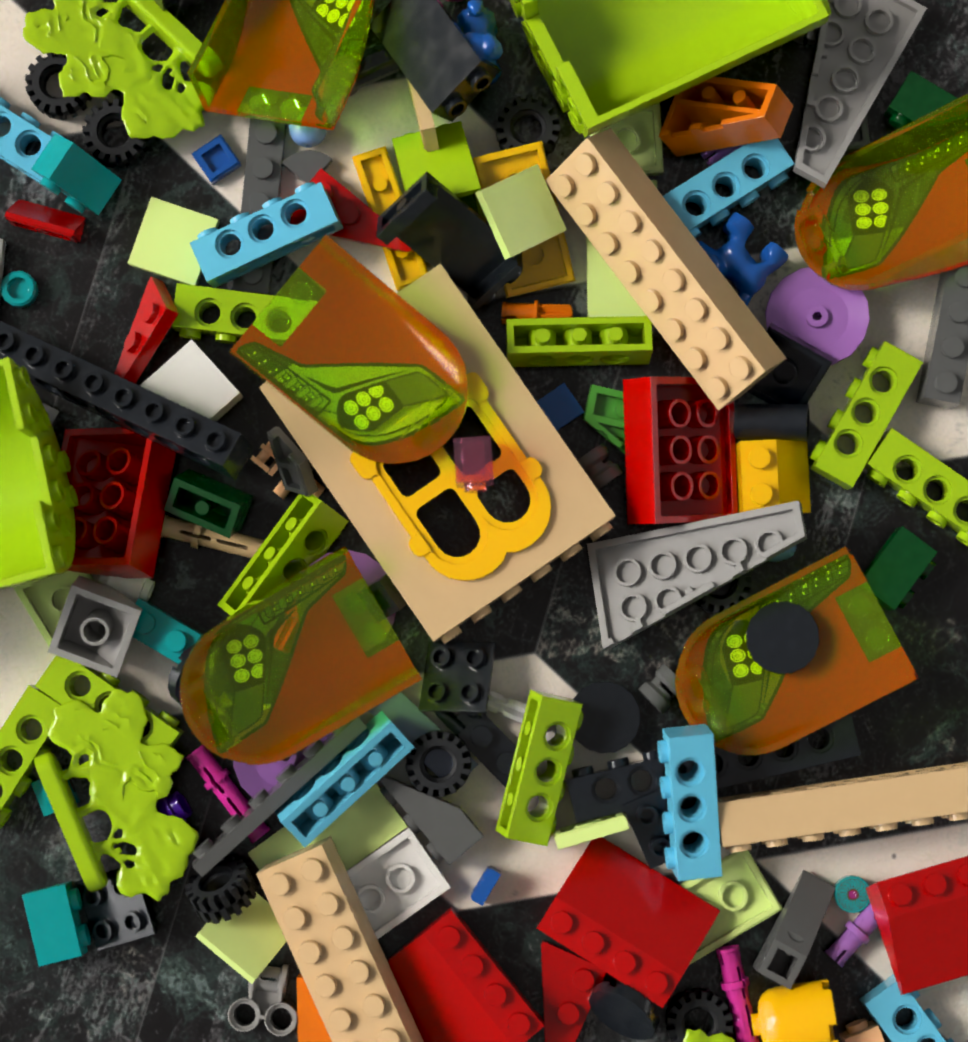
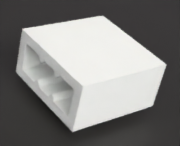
[140,339,243,421]

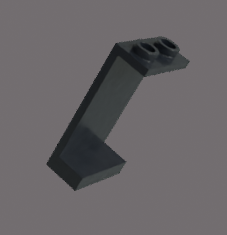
[370,0,501,122]
[376,172,523,312]

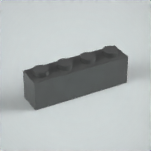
[916,265,968,409]

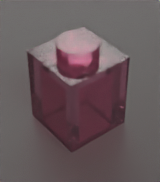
[453,436,494,493]

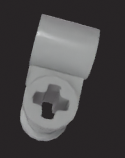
[228,964,297,1036]

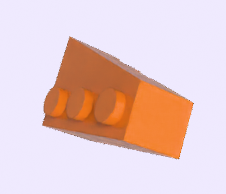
[659,77,793,157]

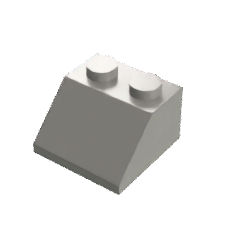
[48,575,143,677]

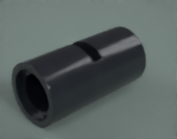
[734,403,810,440]

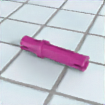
[186,744,270,844]
[716,944,759,1042]

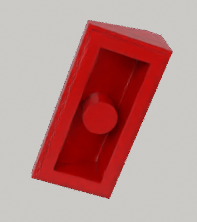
[4,200,86,243]

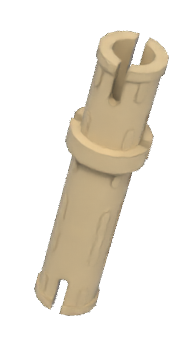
[161,514,264,558]

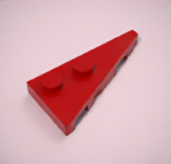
[290,168,414,253]
[114,276,179,384]
[541,940,606,1042]

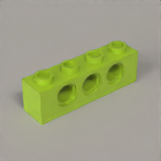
[172,283,318,347]
[505,316,653,367]
[809,341,923,490]
[864,428,968,547]
[218,494,349,636]
[35,655,184,748]
[0,685,61,829]
[495,690,583,846]

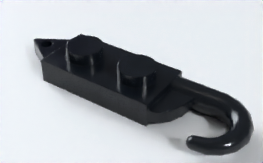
[434,712,516,788]

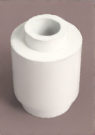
[99,575,155,603]

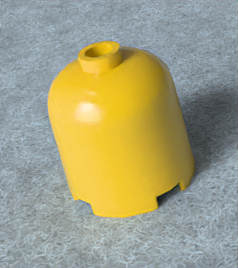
[751,979,838,1042]

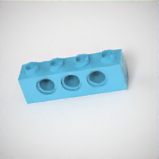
[0,97,63,183]
[663,139,795,238]
[190,182,344,288]
[275,711,415,847]
[657,724,722,881]
[859,974,954,1042]

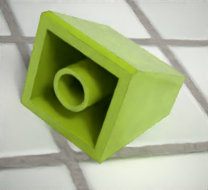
[392,121,487,220]

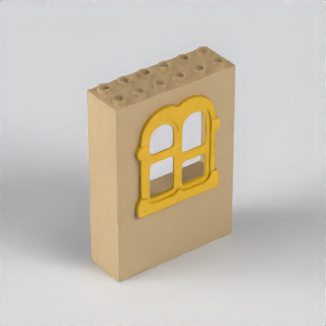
[259,263,615,644]

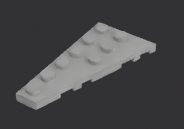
[793,0,927,188]
[587,501,807,651]

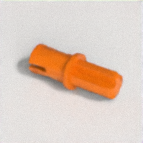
[501,300,573,325]

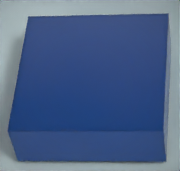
[192,134,242,185]
[536,383,584,431]
[471,865,501,906]

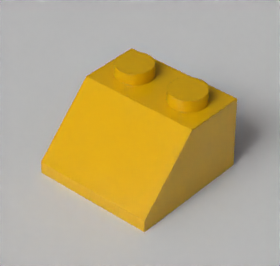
[736,439,811,514]

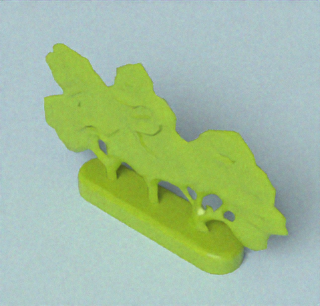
[23,0,219,139]
[34,688,199,901]

